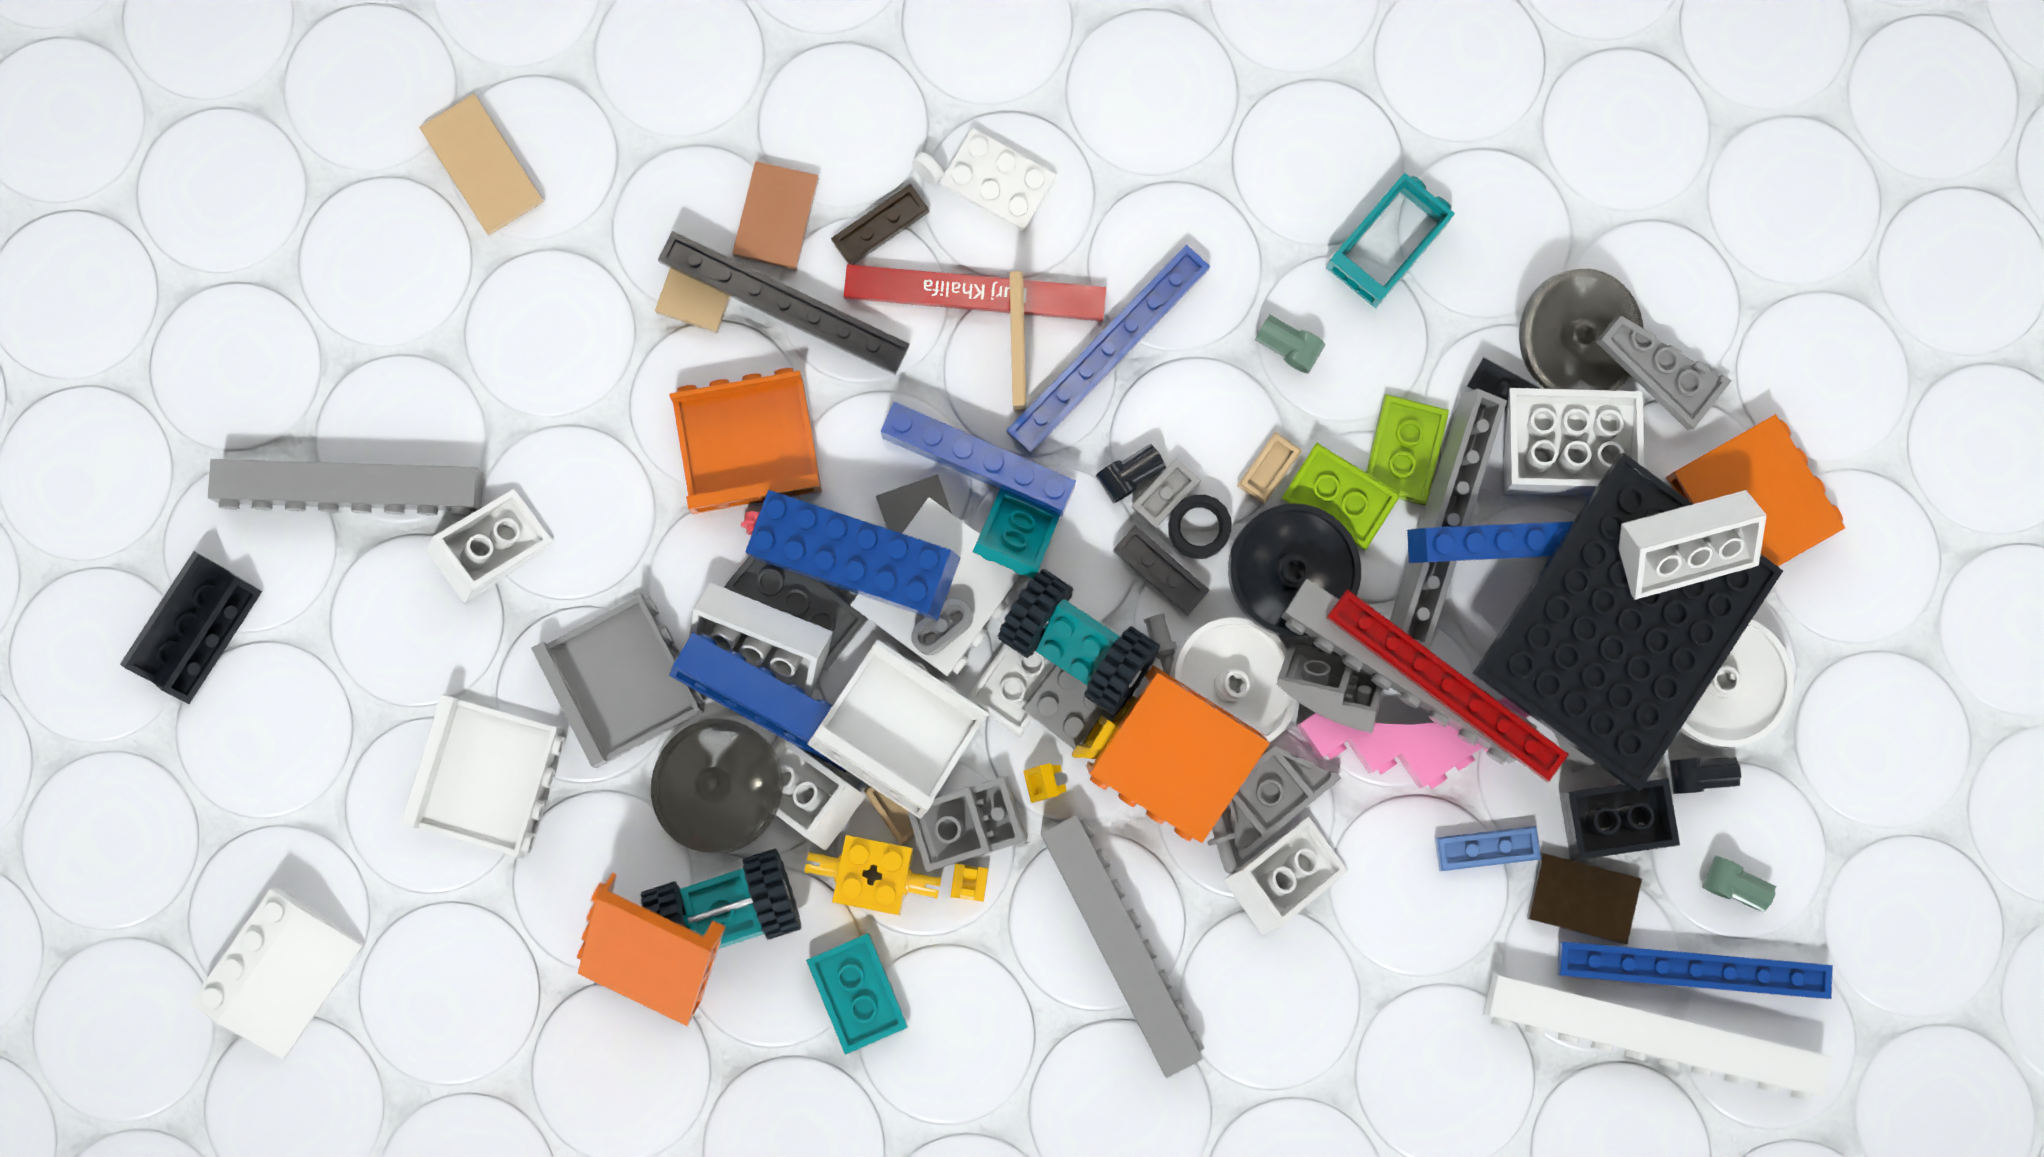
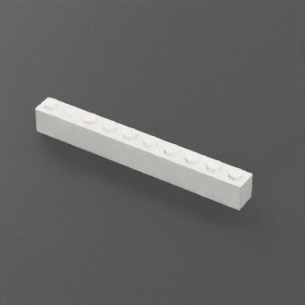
[1483,975,1833,1102]

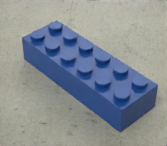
[745,490,961,621]

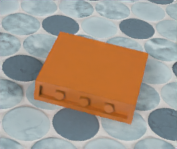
[669,368,822,514]
[1666,414,1845,566]
[1086,665,1270,843]
[577,872,726,1026]

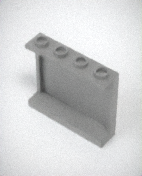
[531,592,705,768]

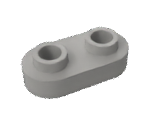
[911,598,973,655]

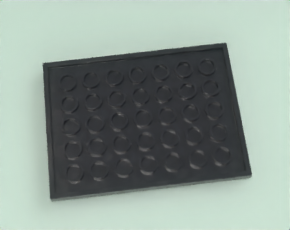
[1472,453,1783,792]

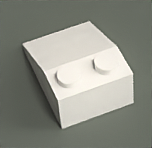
[426,489,553,604]
[741,737,866,851]
[1223,817,1348,935]

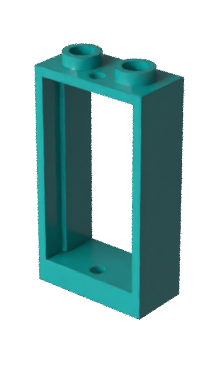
[1326,172,1455,309]

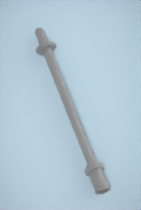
[1144,613,1237,874]

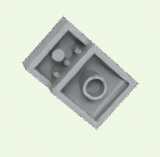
[1277,642,1384,733]
[907,777,1028,872]

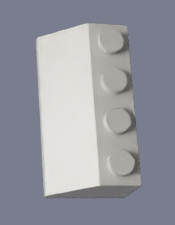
[1619,490,1766,600]
[689,583,833,697]

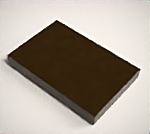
[1527,853,1642,944]

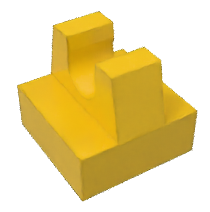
[1023,763,1067,803]
[950,864,989,902]

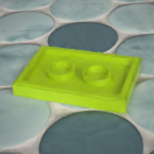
[1366,394,1449,506]
[1281,442,1401,551]

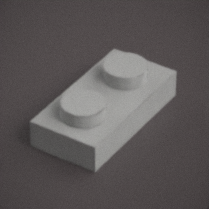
[1131,458,1201,529]

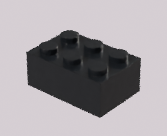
[1559,778,1680,860]

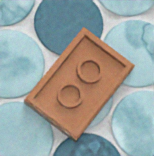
[732,161,819,270]

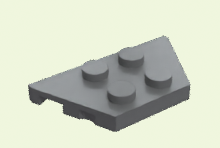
[1227,746,1341,860]

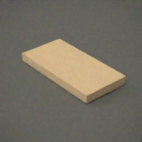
[419,94,544,236]
[1009,271,1026,410]

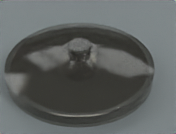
[1519,269,1644,391]
[651,718,783,854]

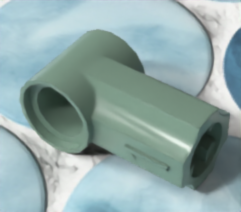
[1255,314,1326,374]
[1702,856,1776,912]

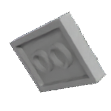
[1021,665,1105,749]

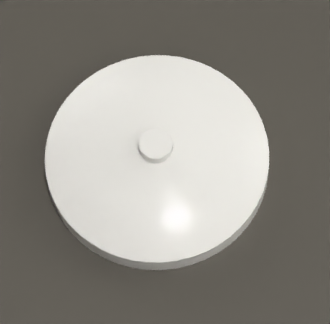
[1170,617,1298,742]
[1680,619,1794,748]

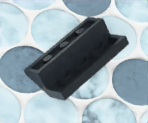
[120,551,263,704]

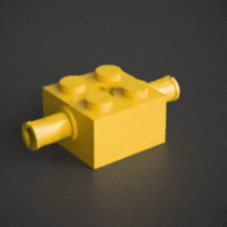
[805,835,942,915]

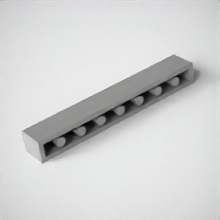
[1389,389,1507,650]
[208,459,483,517]
[1281,579,1538,764]
[1040,815,1205,1078]

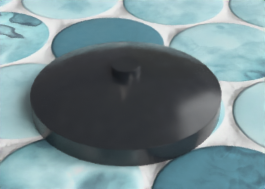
[1228,504,1361,637]

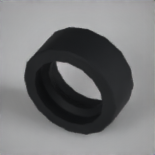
[1168,494,1232,559]

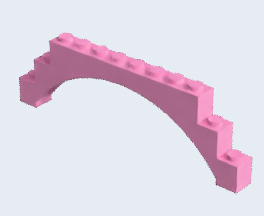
[1297,697,1530,789]

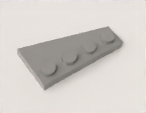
[1596,316,1732,430]

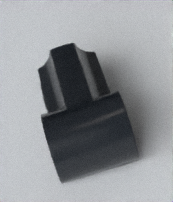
[1095,443,1166,504]
[1670,757,1741,794]

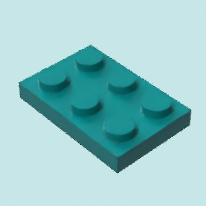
[972,488,1060,579]
[806,933,908,1055]

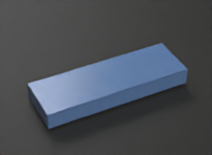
[1435,826,1541,871]

